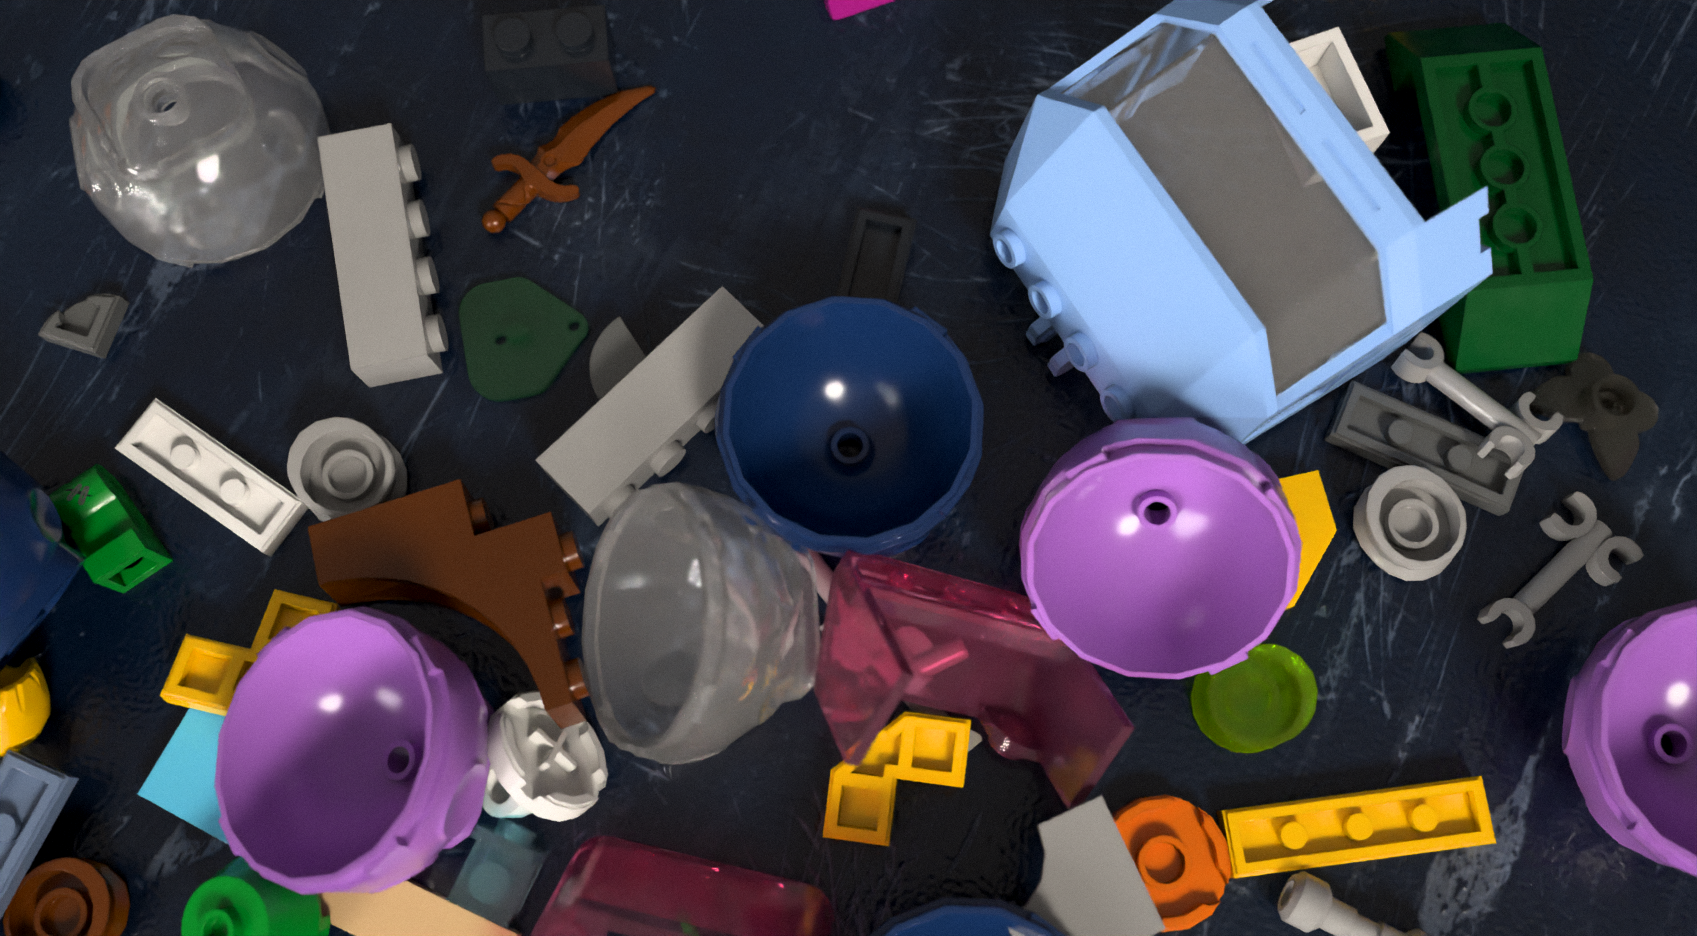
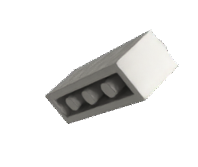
[317,123,448,388]
[536,286,764,527]

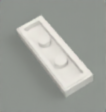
[115,398,309,557]

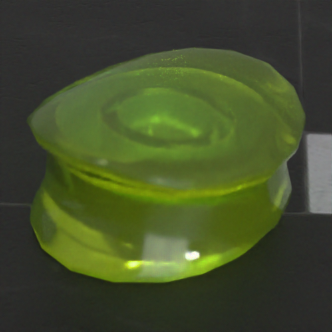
[1191,643,1318,753]

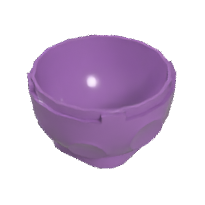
[1019,417,1302,679]
[1562,599,1697,876]
[214,606,494,895]

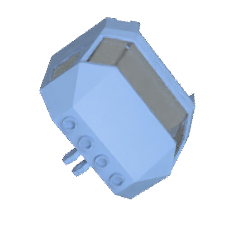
[990,0,1492,445]

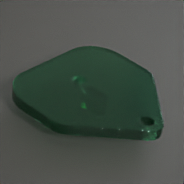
[459,277,589,402]

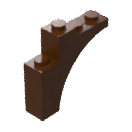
[308,479,591,729]

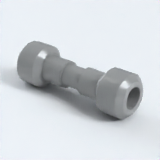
[1277,871,1432,936]

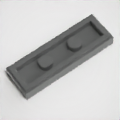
[1324,380,1524,517]

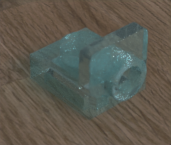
[446,818,549,929]

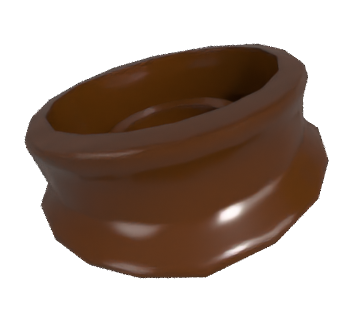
[2,857,130,936]

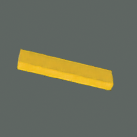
[1217,776,1496,878]

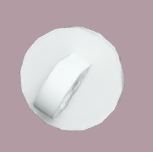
[482,690,608,822]

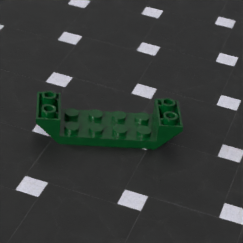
[1384,22,1594,374]

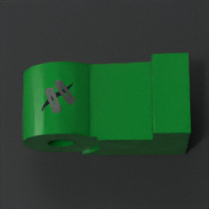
[49,464,174,594]

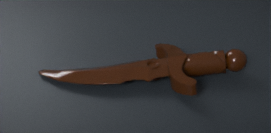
[482,85,656,233]

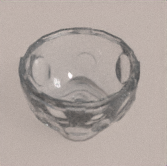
[69,14,331,268]
[581,482,821,764]

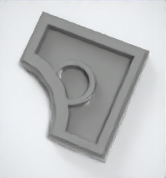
[1008,795,1166,936]

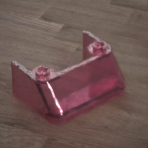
[813,549,1135,809]
[531,836,834,936]

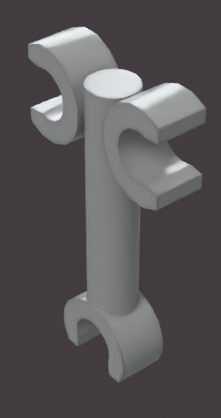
[1391,332,1563,480]
[1477,491,1644,649]

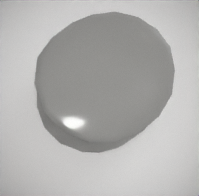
[287,417,407,522]
[1353,465,1467,581]

